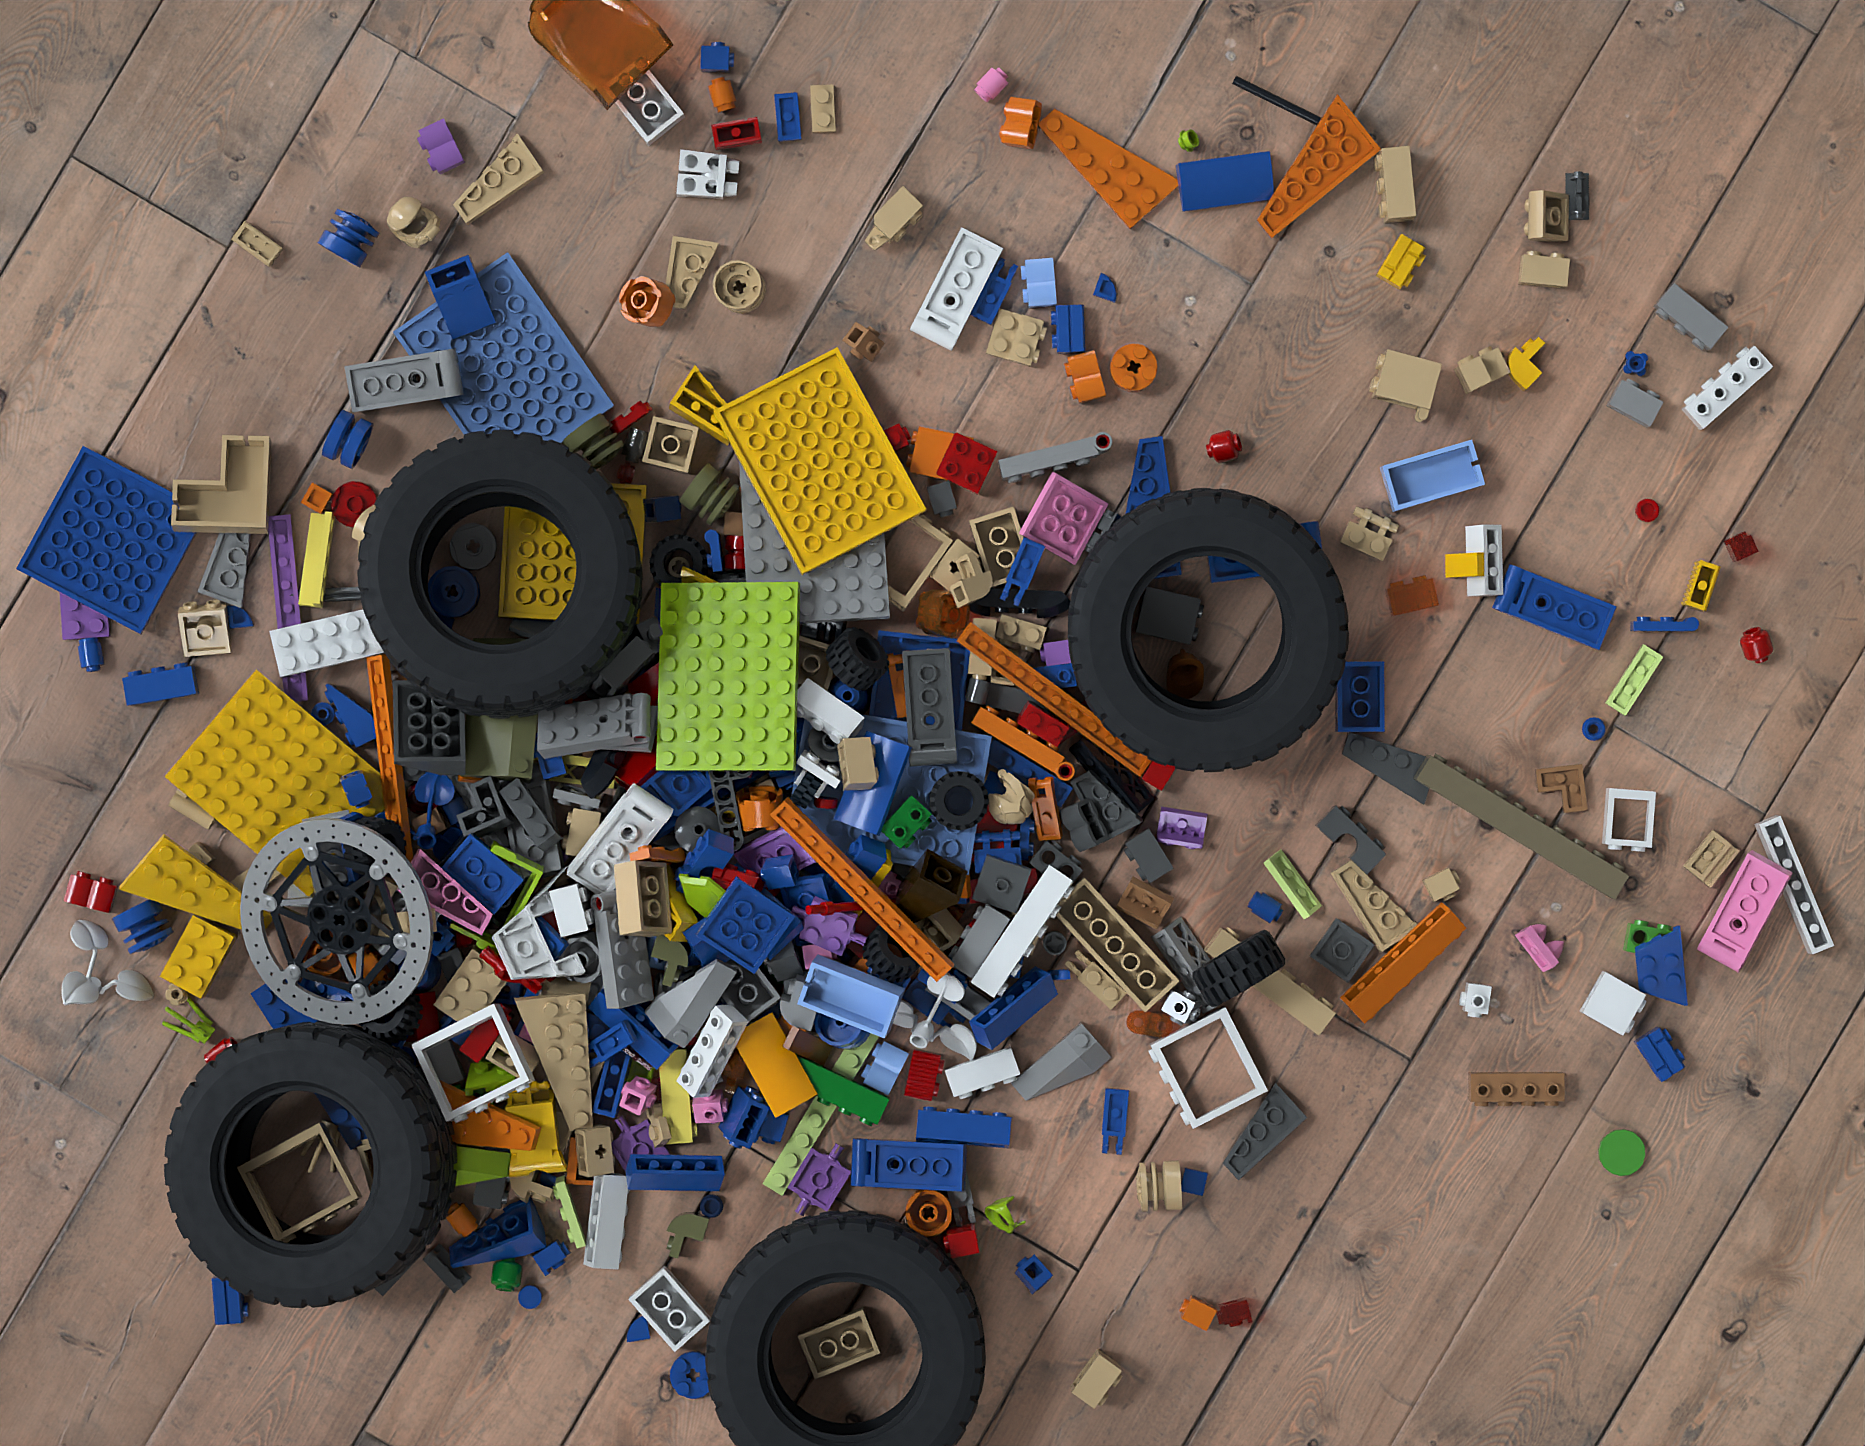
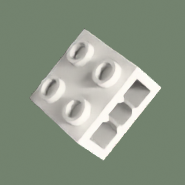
[1580,971,1646,1035]

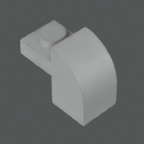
[780,974,816,1031]

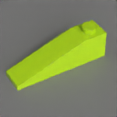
[454,1144,511,1186]

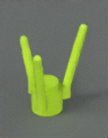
[162,998,215,1044]

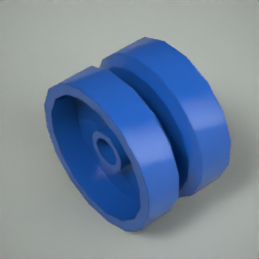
[322,410,374,470]
[428,566,481,618]
[814,1012,870,1050]

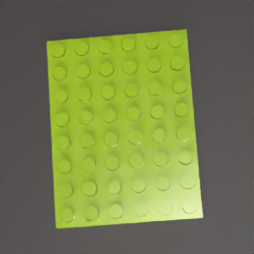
[656,582,800,771]

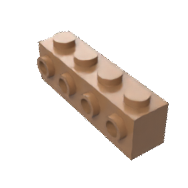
[1468,1072,1565,1106]

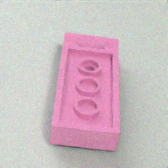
[1697,850,1793,973]

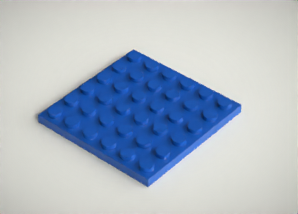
[16,446,197,635]

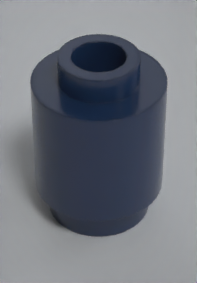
[441,792,468,828]

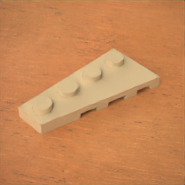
[453,133,544,225]
[1331,860,1417,952]

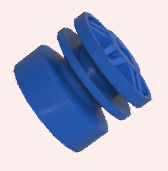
[317,209,380,268]
[112,899,174,954]

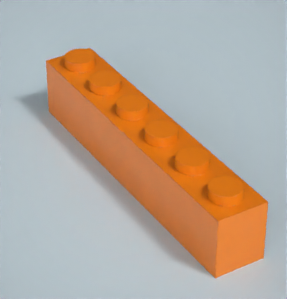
[1340,902,1466,1024]

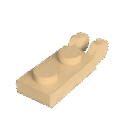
[1065,950,1127,1010]

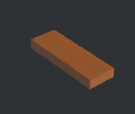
[783,1026,833,1066]

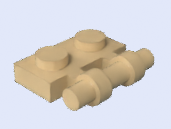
[1340,506,1399,561]

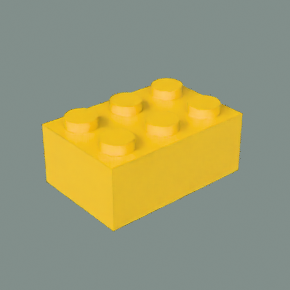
[160,914,238,999]

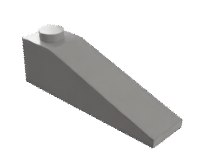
[645,959,737,1048]
[1011,1022,1111,1101]

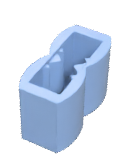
[1021,258,1057,308]
[861,1041,909,1095]

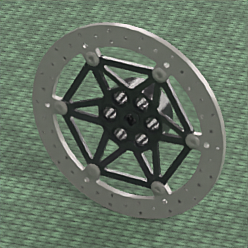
[240,818,433,1025]

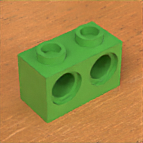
[1623,919,1672,953]

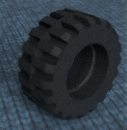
[1192,930,1285,1007]

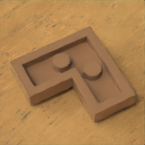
[1535,764,1588,813]

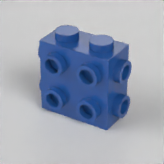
[718,1086,770,1149]

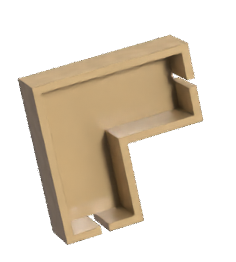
[171,435,272,534]

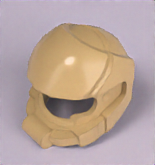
[387,197,441,248]
[988,769,1035,824]

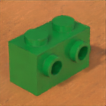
[881,795,932,849]

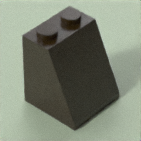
[894,849,968,923]

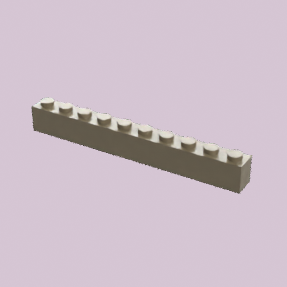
[1413,753,1629,900]

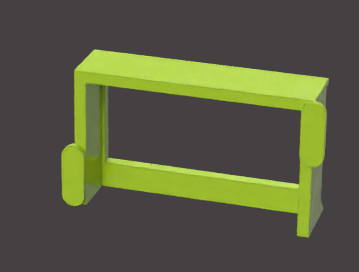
[450,840,544,954]

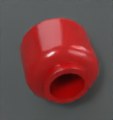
[1206,430,1242,463]
[1740,627,1774,663]

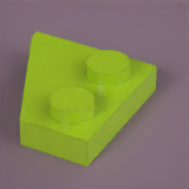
[465,1062,516,1096]

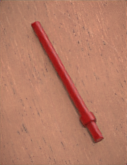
[805,898,896,916]

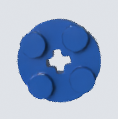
[670,1351,709,1399]

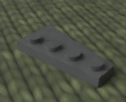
[1342,732,1429,805]
[1223,1083,1307,1181]

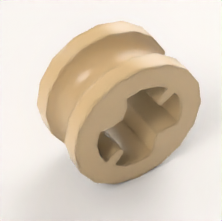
[669,557,690,578]

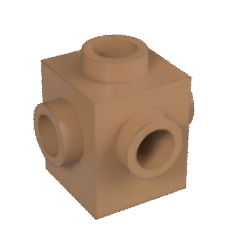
[842,322,885,362]

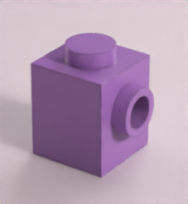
[1040,640,1071,666]

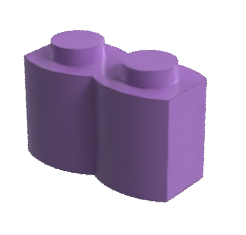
[417,118,465,175]

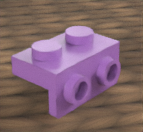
[1156,807,1207,849]

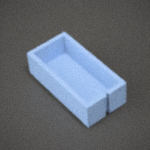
[1380,440,1485,512]
[797,954,905,1038]

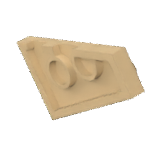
[666,236,719,309]

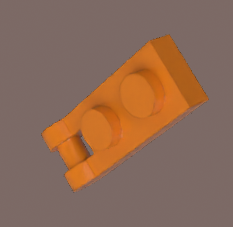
[887,650,909,718]
[1028,776,1063,841]
[629,845,686,866]

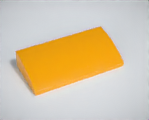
[736,1012,818,1118]

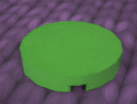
[1598,1129,1645,1176]

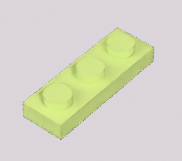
[1605,644,1663,716]
[1263,849,1322,919]
[552,1175,586,1249]

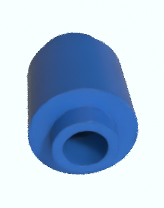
[77,637,104,672]
[1247,891,1283,924]

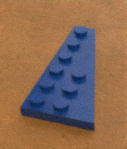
[1125,436,1182,579]

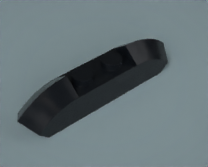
[963,588,1070,618]
[580,749,628,799]

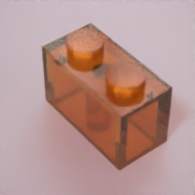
[1385,575,1439,617]

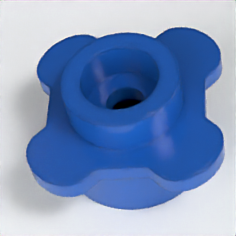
[1623,351,1648,376]

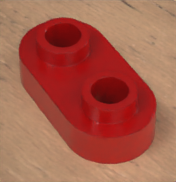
[610,401,653,435]

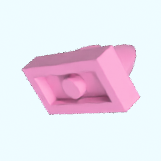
[1515,924,1564,972]

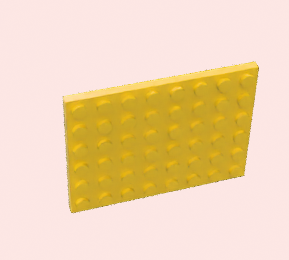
[713,347,926,575]
[164,669,384,897]

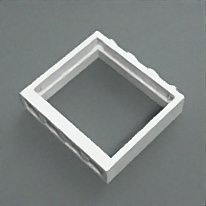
[412,1004,535,1124]
[1148,1006,1268,1129]

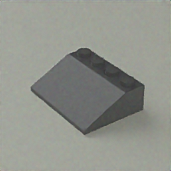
[393,680,465,775]

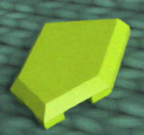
[679,874,726,917]

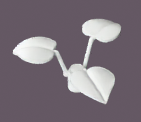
[62,920,154,1005]
[893,973,977,1061]

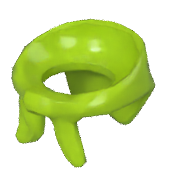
[985,1196,1026,1234]

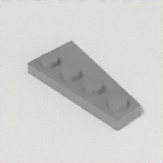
[198,533,251,608]

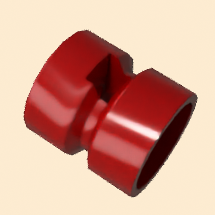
[724,535,745,570]

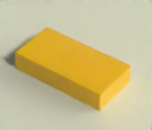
[1445,552,1484,578]

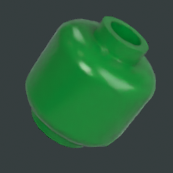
[491,1258,523,1292]

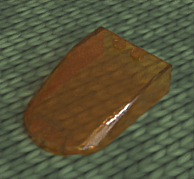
[528,0,674,110]

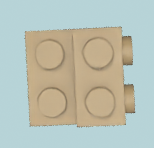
[986,308,1047,367]
[178,599,232,657]

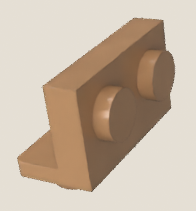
[1116,876,1174,929]

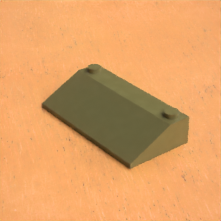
[460,638,538,783]

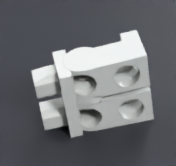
[676,149,739,199]

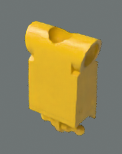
[505,1081,567,1178]

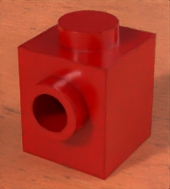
[883,423,911,452]

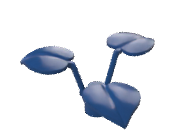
[375,772,462,859]

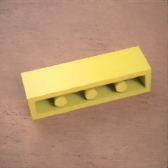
[659,1048,698,1144]

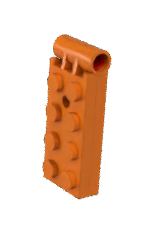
[971,705,1075,781]

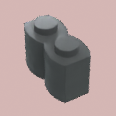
[1060,798,1108,852]

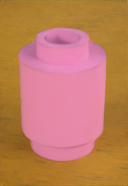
[974,68,1008,102]

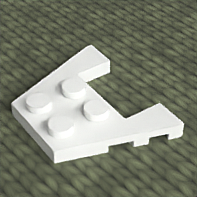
[492,889,585,980]

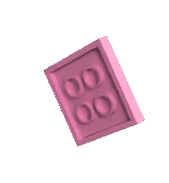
[1019,472,1108,565]

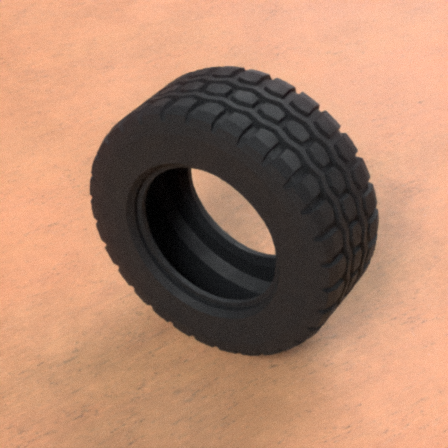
[357,430,643,719]
[1068,488,1349,772]
[164,1021,457,1308]
[705,1210,986,1446]

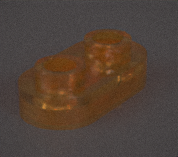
[1126,1010,1173,1037]

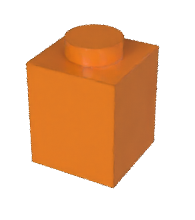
[1179,1295,1217,1331]

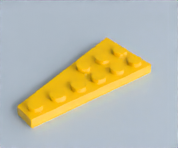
[119,834,273,930]

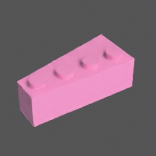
[396,849,493,935]

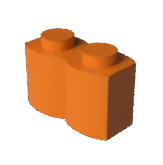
[999,97,1042,149]
[1064,350,1106,404]

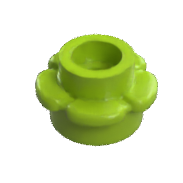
[1178,129,1199,152]

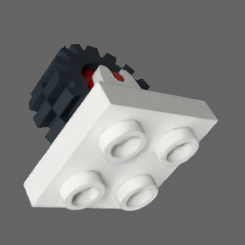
[790,750,842,809]

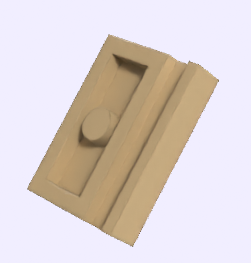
[1683,830,1740,888]

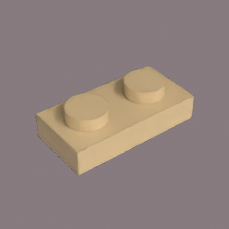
[810,84,836,133]

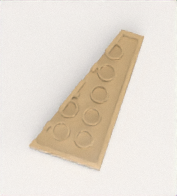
[514,991,593,1130]

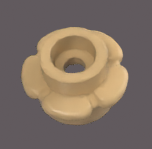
[165,984,188,1006]

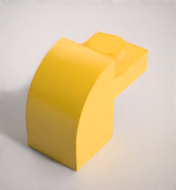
[1506,337,1545,391]

